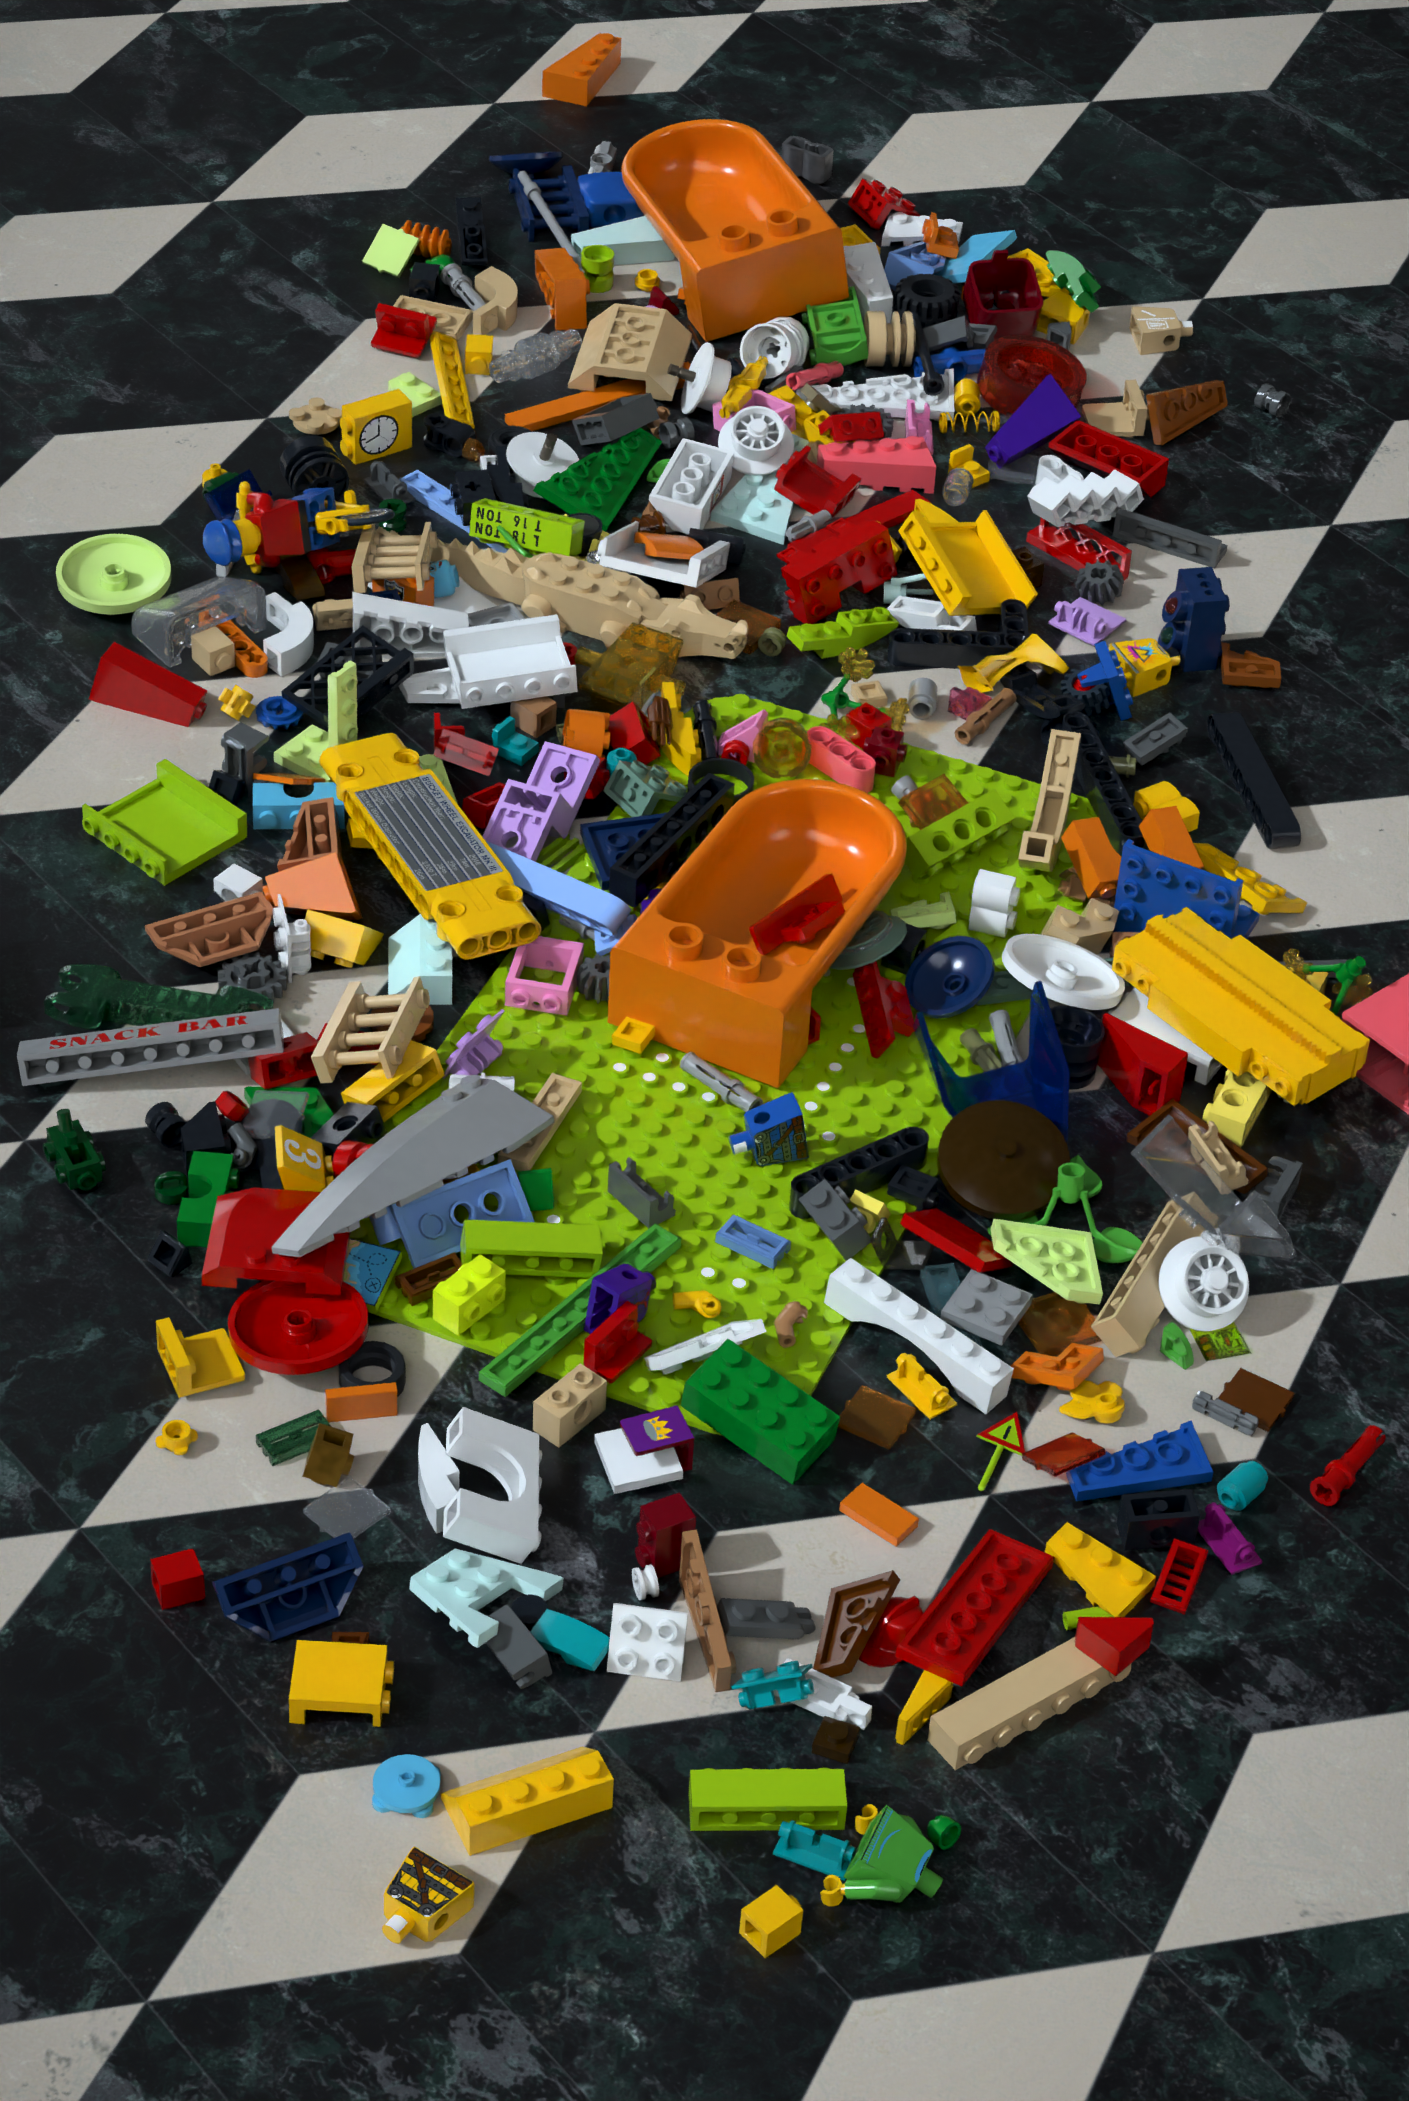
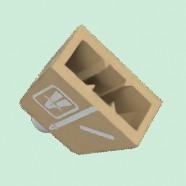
[1129,306,1193,355]

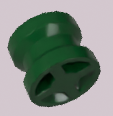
[379,498,407,532]

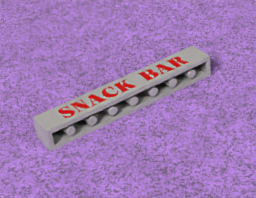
[17,1008,284,1086]

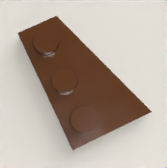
[813,1570,901,1678]

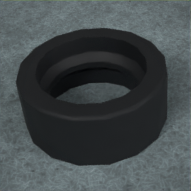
[339,1341,406,1398]

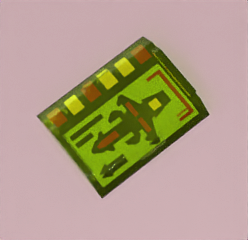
[1189,1322,1251,1361]

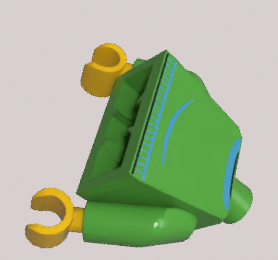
[820,1804,943,1907]

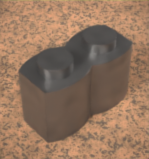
[781,136,834,184]

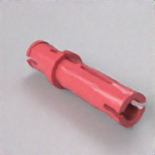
[786,361,844,390]

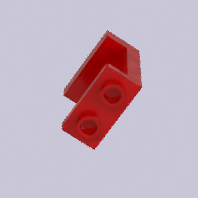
[774,445,861,523]

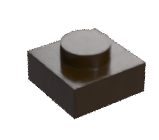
[812,1716,860,1764]

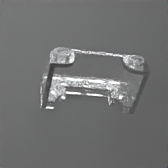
[131,576,266,668]

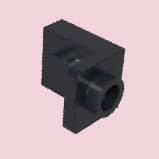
[887,1164,940,1211]

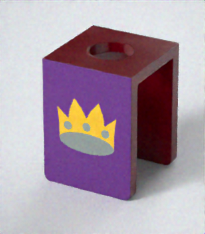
[620,1405,694,1472]

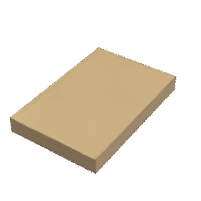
[393,295,473,342]

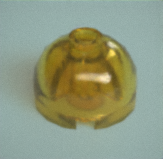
[752,717,812,779]

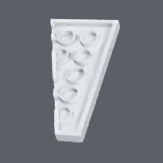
[796,368,954,421]

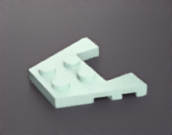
[409,1548,564,1648]

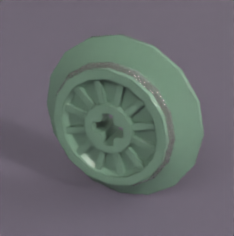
[830,910,907,970]

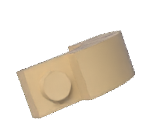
[473,266,518,335]

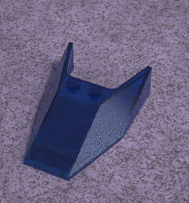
[913,981,1069,1143]

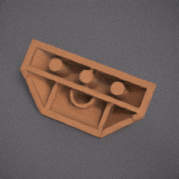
[145,891,274,967]

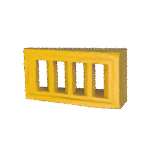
[895,1670,953,1745]

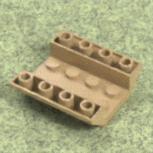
[568,303,692,401]

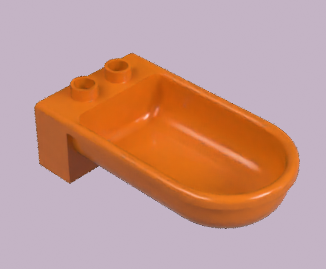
[621,119,849,342]
[608,779,907,1088]

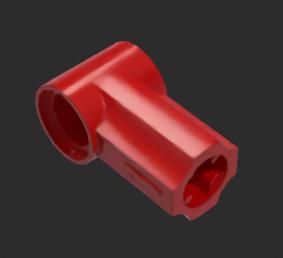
[307,548,356,584]

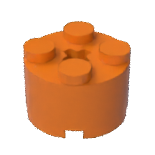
[561,709,610,758]

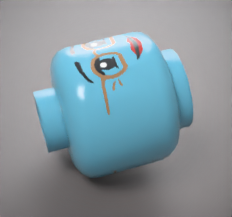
[429,560,459,599]

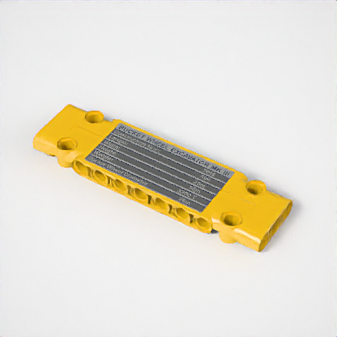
[319,733,541,960]

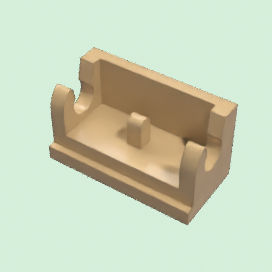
[1188,1121,1249,1195]

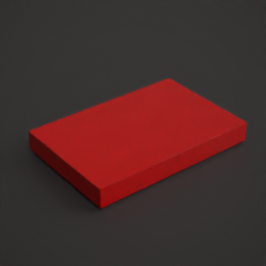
[900,1208,1014,1273]

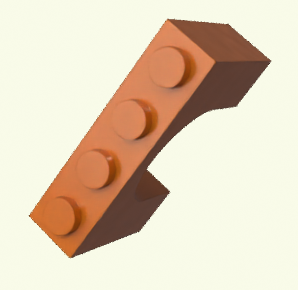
[1061,806,1204,899]

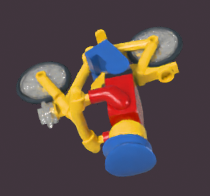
[203,481,395,574]

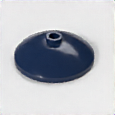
[489,151,563,179]
[905,936,995,1018]

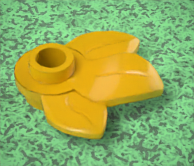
[1059,1380,1125,1423]

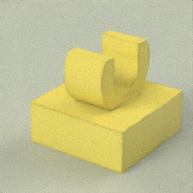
[850,1189,891,1234]

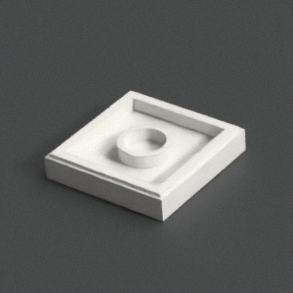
[594,1428,683,1494]

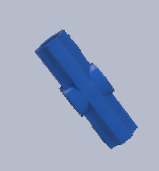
[913,347,994,381]

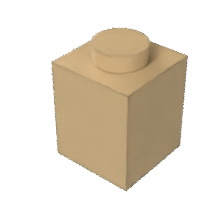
[191,626,235,676]

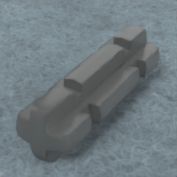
[1192,1391,1259,1436]

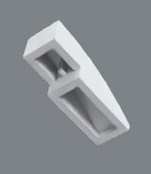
[887,596,977,631]
[418,1423,460,1534]

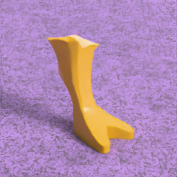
[958,634,1069,696]

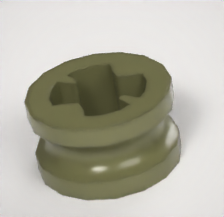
[758,627,787,656]

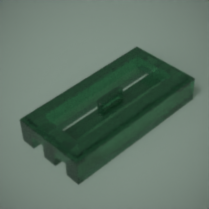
[256,1409,332,1466]

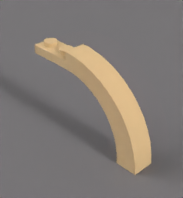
[1018,729,1081,872]

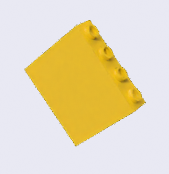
[898,510,1038,616]

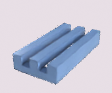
[715,1214,791,1269]

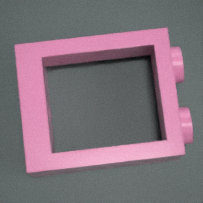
[712,389,796,432]
[505,936,584,1016]

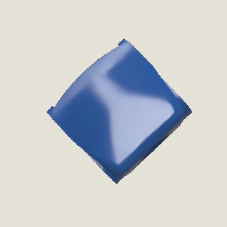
[577,172,643,228]

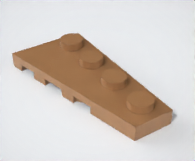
[679,1529,736,1692]

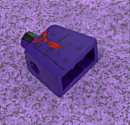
[584,1264,656,1334]

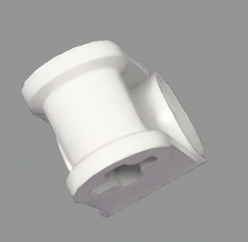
[1035,455,1084,485]

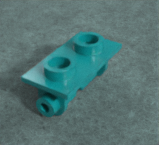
[731,1661,814,1710]
[773,1820,857,1881]

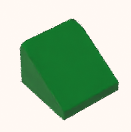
[518,1168,554,1211]

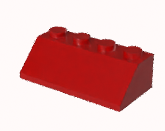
[1048,420,1169,497]

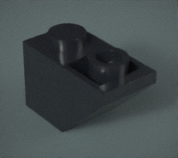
[181,1101,232,1175]

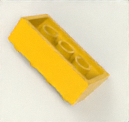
[440,1746,614,1856]

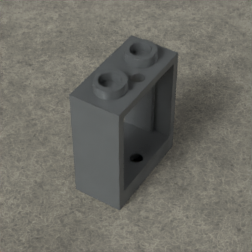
[572,393,660,445]

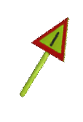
[976,1412,1026,1491]

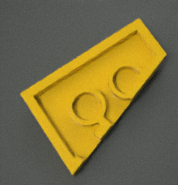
[1045,1522,1156,1617]

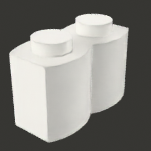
[969,869,1020,938]

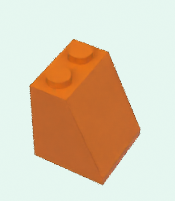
[262,852,362,920]

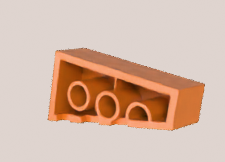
[542,33,622,107]

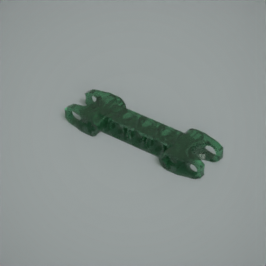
[44,964,274,1029]

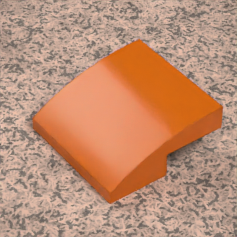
[634,532,704,560]

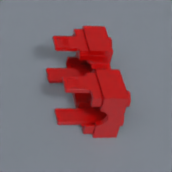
[776,517,898,624]

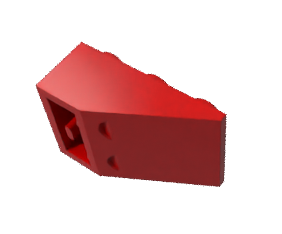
[1098,1013,1188,1116]

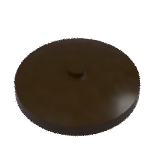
[937,1100,1070,1221]

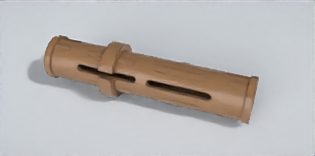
[955,688,1016,744]

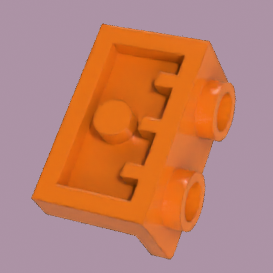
[922,212,959,259]

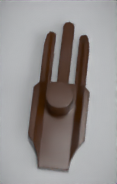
[647,696,673,746]

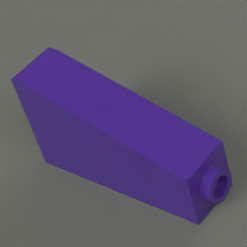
[985,374,1081,469]

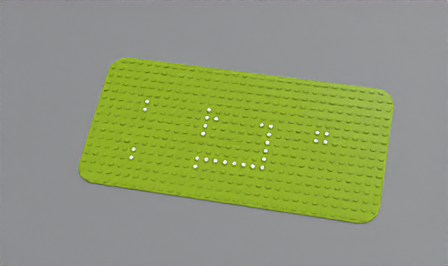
[350,694,1097,1436]

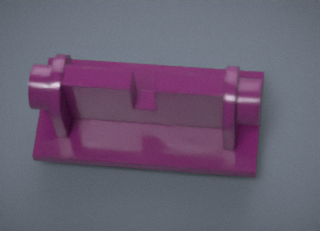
[1197,1502,1263,1575]

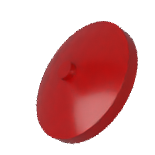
[228,1280,369,1375]

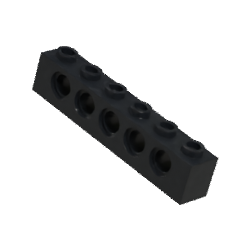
[609,773,735,908]

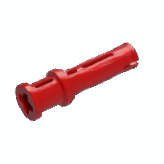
[1310,1425,1386,1506]

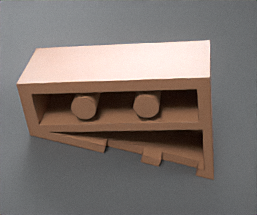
[277,797,343,872]

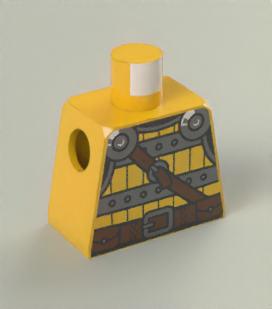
[382,1846,474,1944]

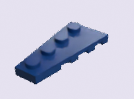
[1066,1421,1213,1501]

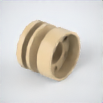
[864,311,916,367]

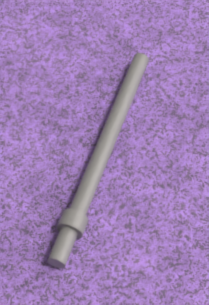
[518,171,582,271]

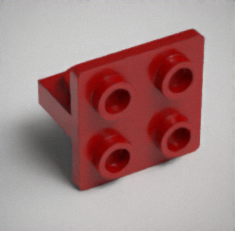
[371,303,437,358]

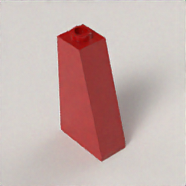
[89,642,208,727]

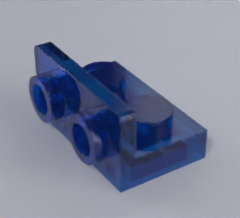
[203,469,273,521]

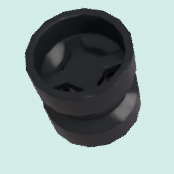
[145,1102,187,1148]

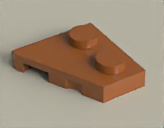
[1221,642,1281,688]

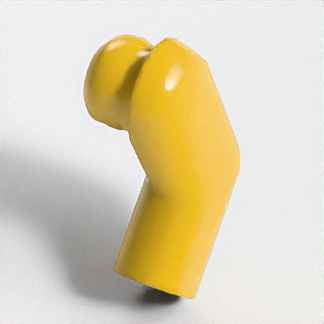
[673,1290,722,1318]

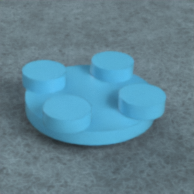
[372,1754,441,1818]

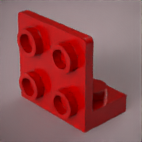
[847,178,921,230]

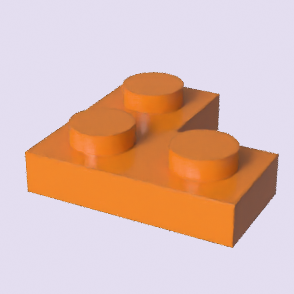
[1011,1343,1104,1390]

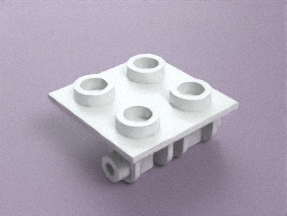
[273,894,311,983]
[607,1603,688,1682]

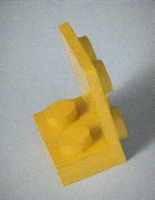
[156,1317,245,1398]

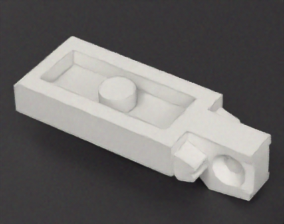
[773,1658,872,1730]

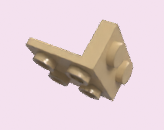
[1082,379,1150,438]

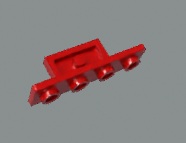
[749,874,845,955]
[853,961,916,1059]

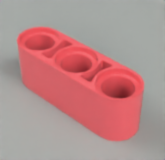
[805,726,876,793]

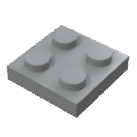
[940,1269,1033,1346]

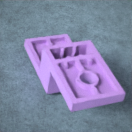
[482,741,601,862]

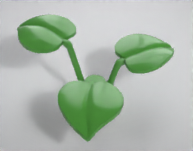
[987,1155,1143,1263]

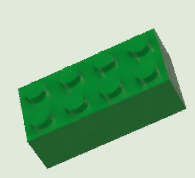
[681,1339,840,1485]

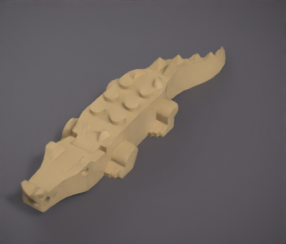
[430,538,748,660]

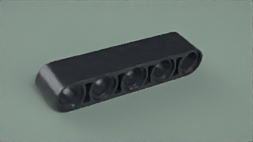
[789,1127,929,1219]

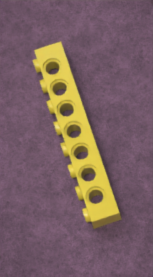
[1202,961,1329,1148]

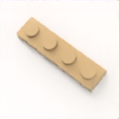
[498,1073,582,1171]

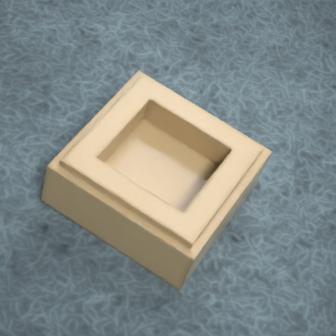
[851,680,888,707]

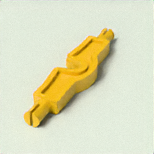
[719,356,768,419]

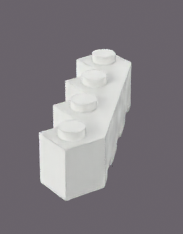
[1027,469,1144,527]

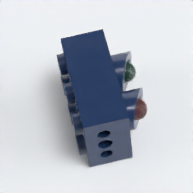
[1158,567,1230,672]

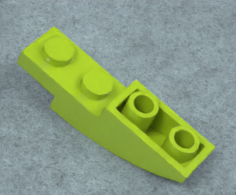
[787,607,899,659]

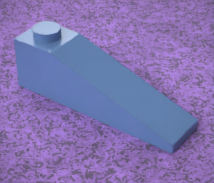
[884,241,946,290]

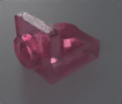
[948,686,992,721]

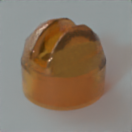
[462,438,485,461]

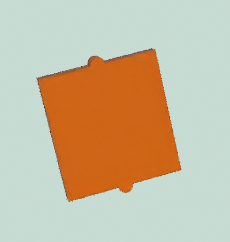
[253,773,325,785]

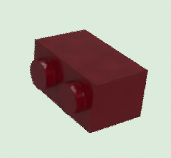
[635,1492,696,1578]

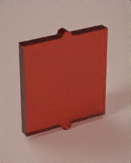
[1022,1432,1106,1477]

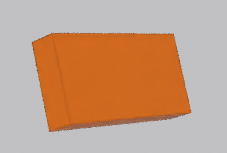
[325,1382,397,1423]
[839,1483,919,1547]

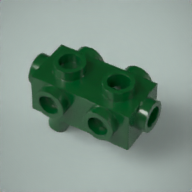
[43,1109,106,1190]

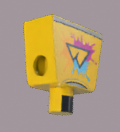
[1109,638,1180,697]

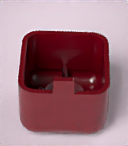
[963,250,1043,341]

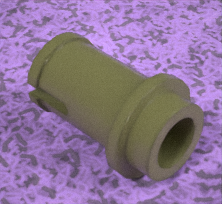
[1109,754,1136,778]

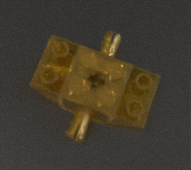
[575,622,686,709]

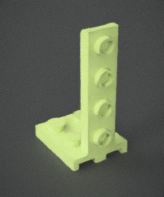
[274,661,358,782]

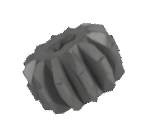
[1076,559,1124,607]
[577,953,610,1004]

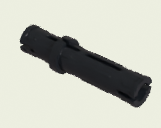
[693,700,720,761]

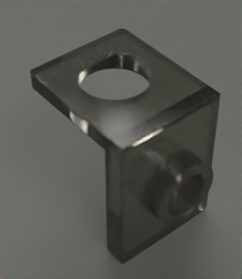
[870,1217,935,1270]

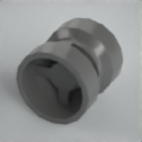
[1254,383,1291,418]
[659,417,695,449]

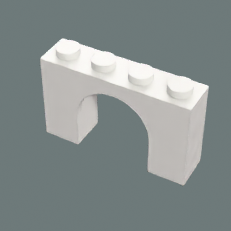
[443,1407,542,1564]

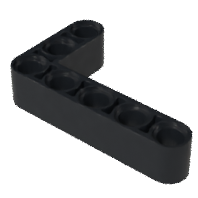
[887,599,1029,669]

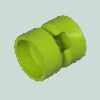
[581,245,614,293]

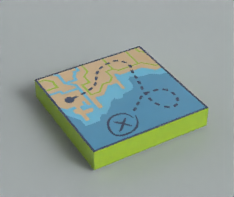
[343,1238,402,1313]

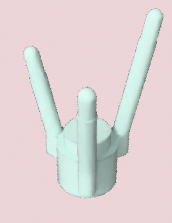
[884,573,934,605]

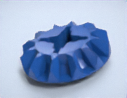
[256,696,303,730]

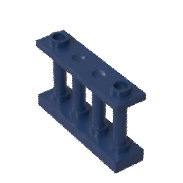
[509,165,589,242]

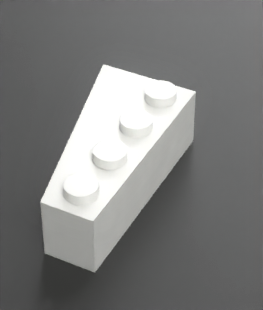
[352,592,469,659]

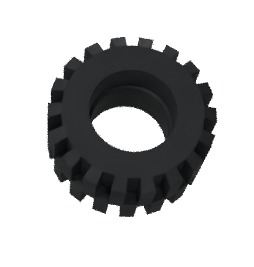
[893,274,960,328]

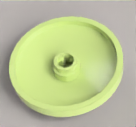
[56,534,171,615]

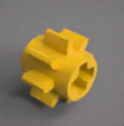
[218,685,256,721]

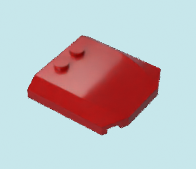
[202,1187,351,1295]

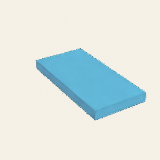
[935,230,1017,284]

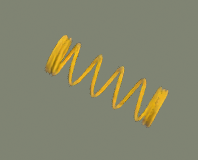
[939,411,1000,434]

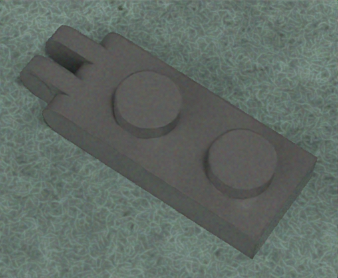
[717,1598,816,1639]

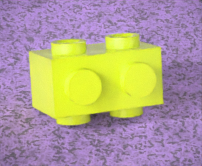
[433,1254,506,1336]

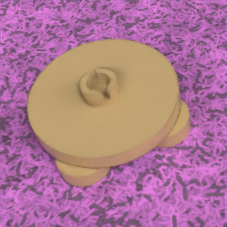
[289,397,342,435]

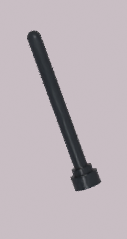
[912,312,945,396]

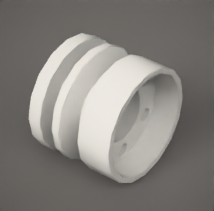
[740,321,807,379]

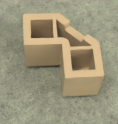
[1041,898,1119,955]

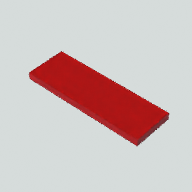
[895,1529,1055,1687]

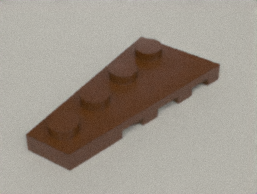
[1127,1099,1268,1194]

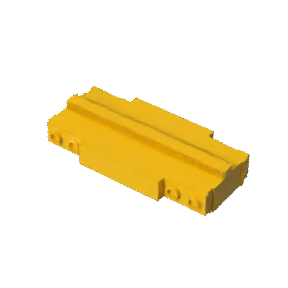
[1112,907,1370,1106]

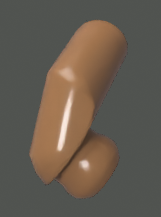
[774,1301,808,1348]

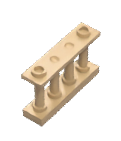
[352,522,438,593]
[311,976,430,1083]

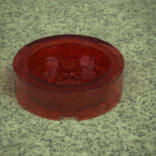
[977,335,1087,415]

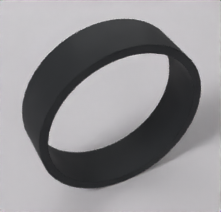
[688,758,754,805]

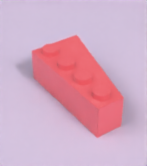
[817,436,936,494]

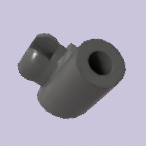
[228,1123,257,1169]

